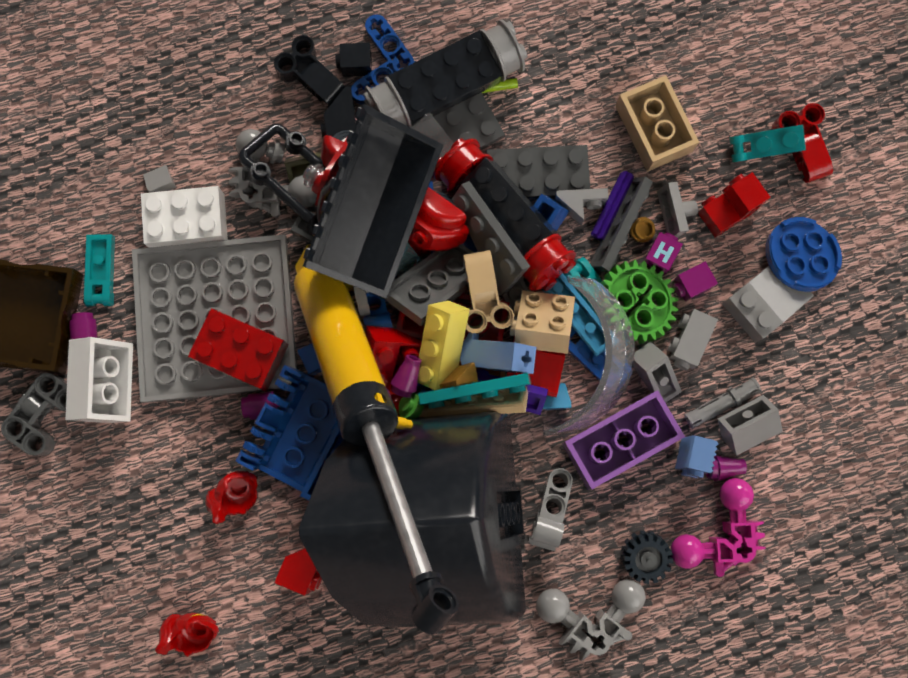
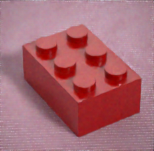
[188,308,289,392]

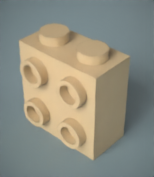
[510,290,575,354]

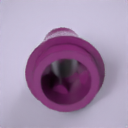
[391,355,422,398]
[706,455,747,481]

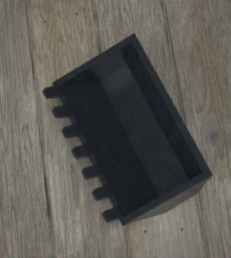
[303,104,443,299]

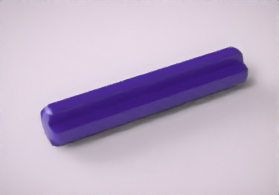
[591,171,634,241]

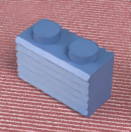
[675,435,718,479]

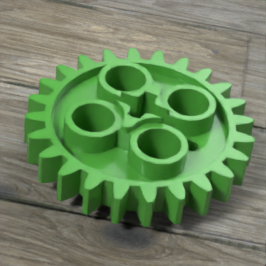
[596,260,679,344]

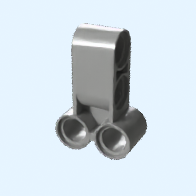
[528,468,573,551]

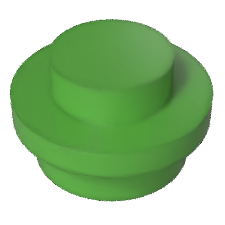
[399,393,424,419]

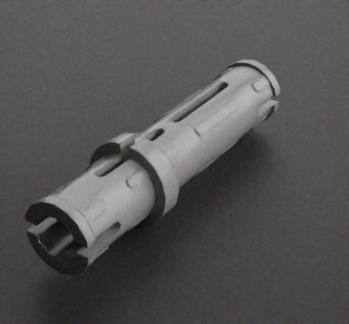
[684,378,762,429]

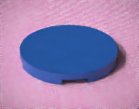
[765,217,842,292]

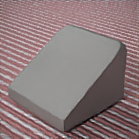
[143,165,176,193]

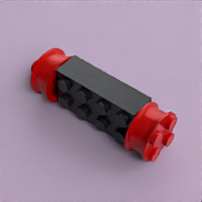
[434,138,576,292]

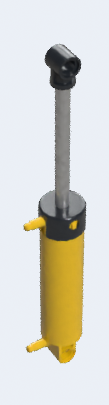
[294,244,459,635]

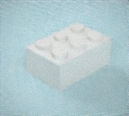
[141,186,228,248]
[65,337,133,423]

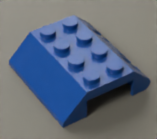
[235,365,344,500]

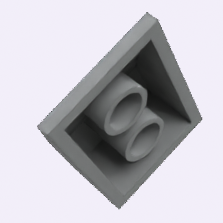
[722,266,814,343]

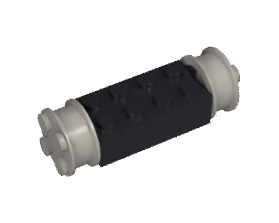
[363,19,528,128]

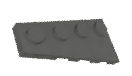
[452,181,530,296]

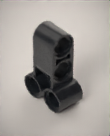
[274,35,345,108]

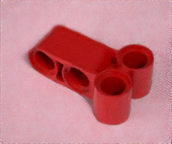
[771,103,833,183]

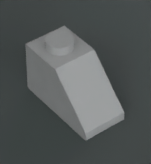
[629,341,682,403]

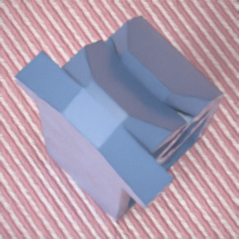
[460,333,537,374]

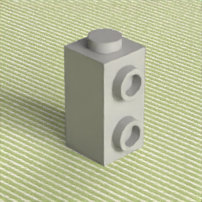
[668,309,718,371]

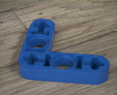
[351,15,415,105]

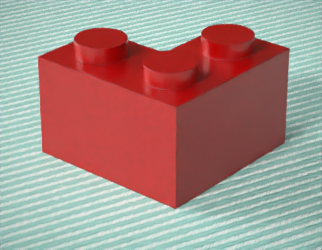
[698,172,771,238]

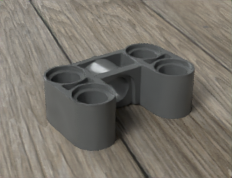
[1,373,67,456]

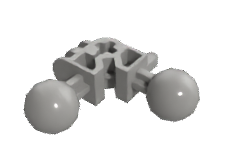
[228,129,317,218]
[536,579,646,661]

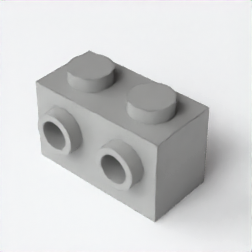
[718,395,783,456]

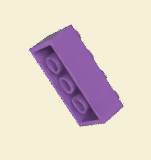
[562,390,685,490]

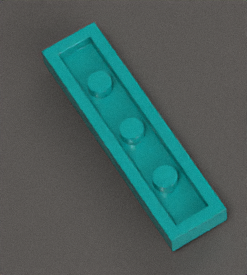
[418,373,531,409]

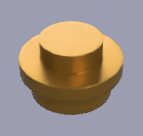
[630,217,655,243]

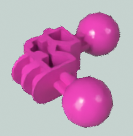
[670,478,766,577]

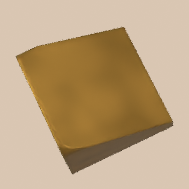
[440,362,478,389]

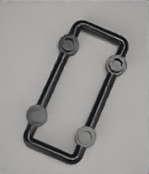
[238,124,326,237]

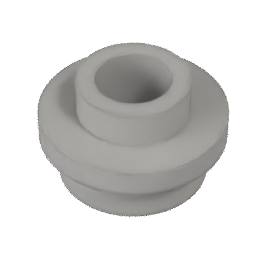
[266,138,285,164]

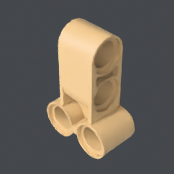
[463,250,514,333]

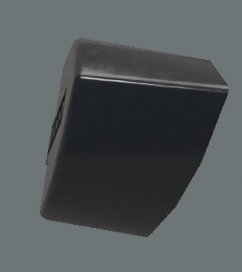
[299,411,526,628]

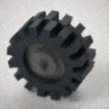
[621,530,673,584]

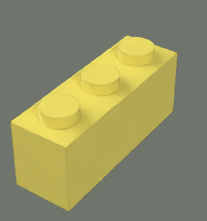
[418,301,470,390]

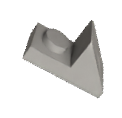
[554,188,608,226]

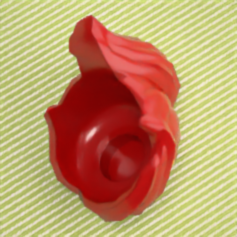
[205,470,258,524]
[155,612,219,657]

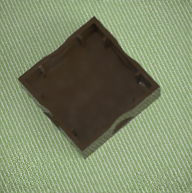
[0,260,83,375]

